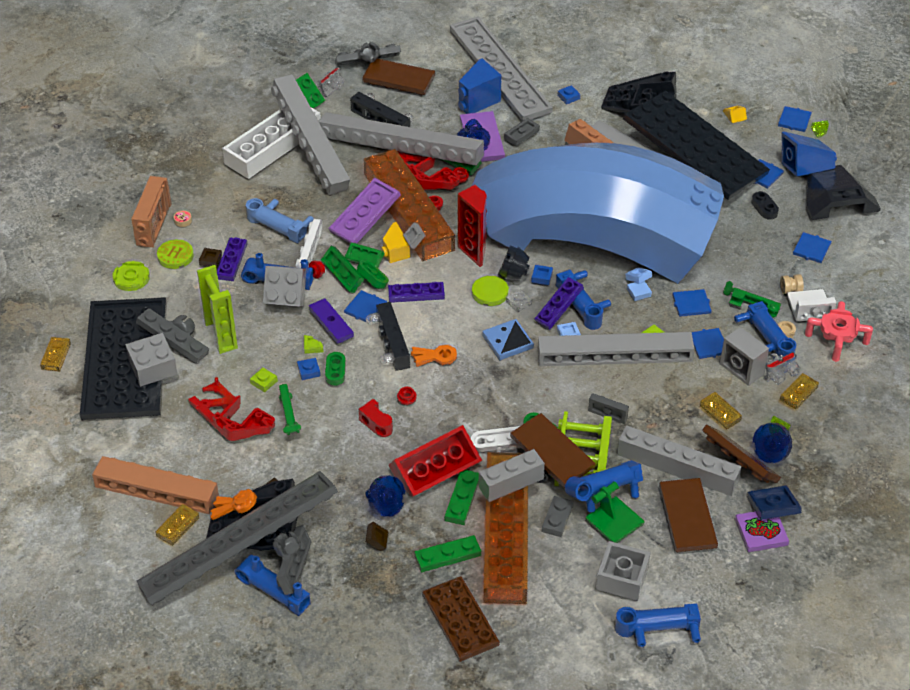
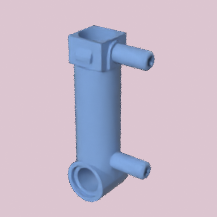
[246,198,314,243]

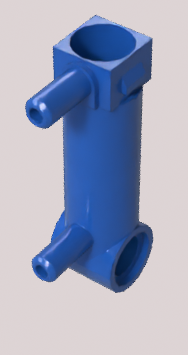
[241,253,313,290]
[556,269,611,330]
[734,301,797,364]
[565,460,643,512]
[235,555,311,616]
[615,603,701,647]

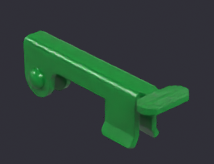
[723,281,781,318]
[279,384,301,435]

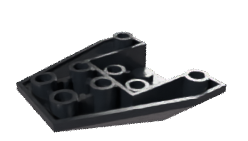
[601,71,676,114]
[806,165,881,220]
[206,479,298,551]

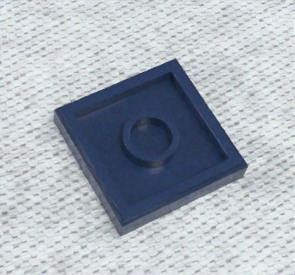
[747,485,802,520]

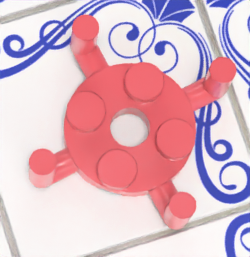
[805,301,873,362]

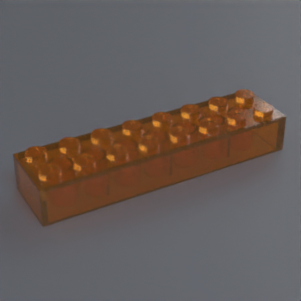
[363,149,455,262]
[483,452,528,604]

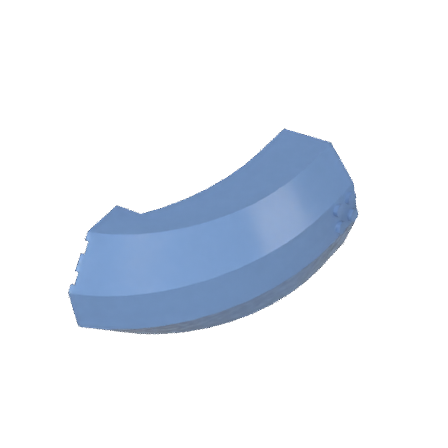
[472,142,724,284]

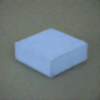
[625,267,652,283]
[627,281,652,301]
[557,322,581,336]

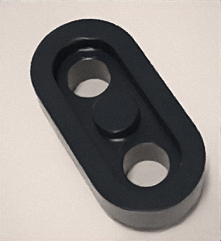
[751,191,779,220]

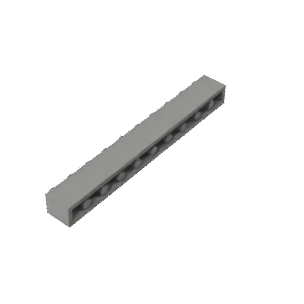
[318,112,484,165]

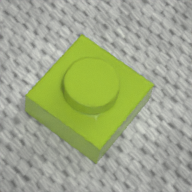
[250,367,278,392]

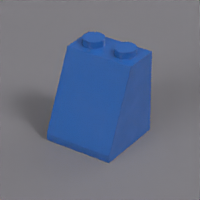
[458,58,502,114]
[782,131,837,176]

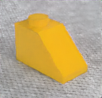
[381,222,410,263]

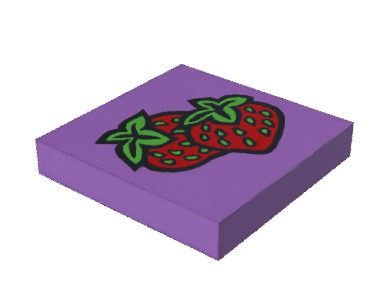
[735,511,789,552]

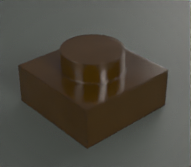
[199,248,222,268]
[365,522,389,551]

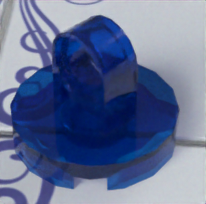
[457,119,491,151]
[753,423,792,463]
[365,475,406,517]

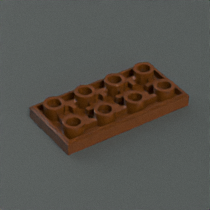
[362,59,435,95]
[510,413,596,488]
[702,424,781,483]
[659,478,718,552]
[422,576,500,662]

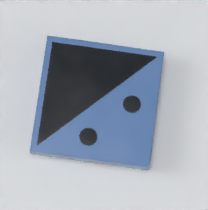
[482,319,534,360]

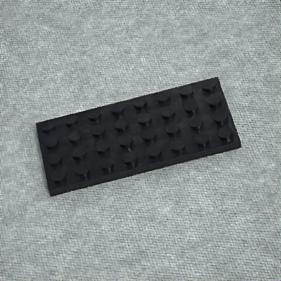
[623,91,770,200]
[80,297,167,420]

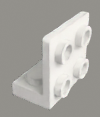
[787,289,836,322]

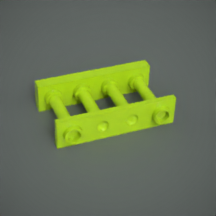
[197,265,238,354]
[551,411,612,486]

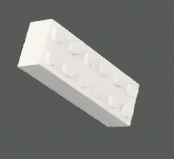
[222,107,321,179]

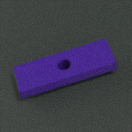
[217,237,248,281]
[534,277,584,330]
[388,282,445,303]
[309,298,354,344]

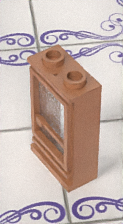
[131,176,171,248]

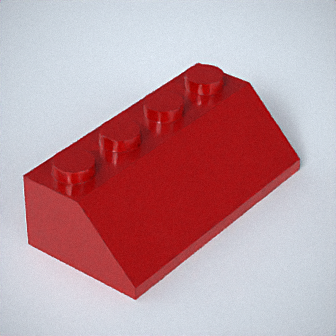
[458,185,487,267]
[388,425,482,497]

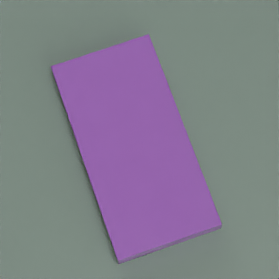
[460,111,505,162]
[328,178,401,244]

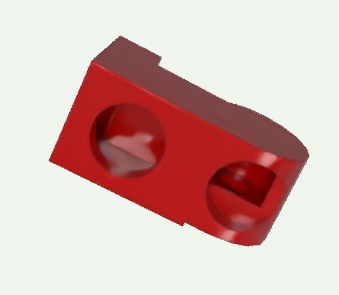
[358,399,393,437]

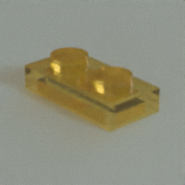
[40,337,71,372]
[780,373,819,410]
[700,392,742,429]
[155,504,199,546]

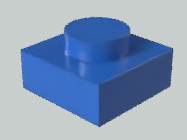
[557,85,581,105]
[531,265,553,285]
[297,358,321,380]

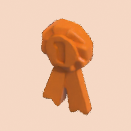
[411,345,457,367]
[210,489,257,520]

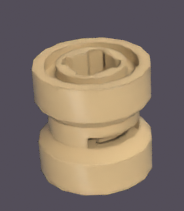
[780,274,804,294]

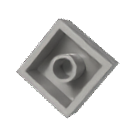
[263,266,307,306]
[720,327,769,386]
[125,333,178,387]
[596,541,651,601]

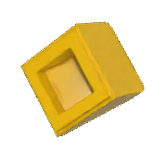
[723,105,747,123]

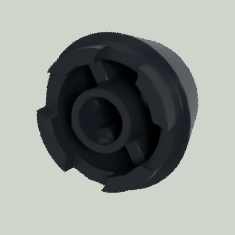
[498,245,530,281]

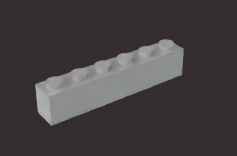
[617,425,742,496]

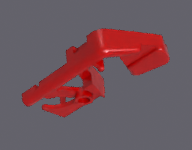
[391,150,460,190]
[188,377,275,441]

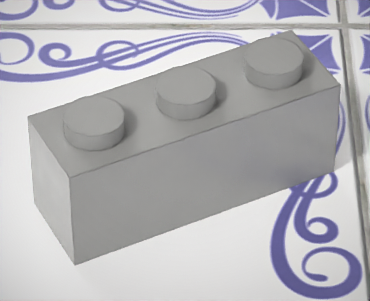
[479,449,544,502]

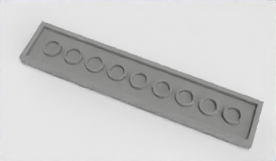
[450,17,553,121]

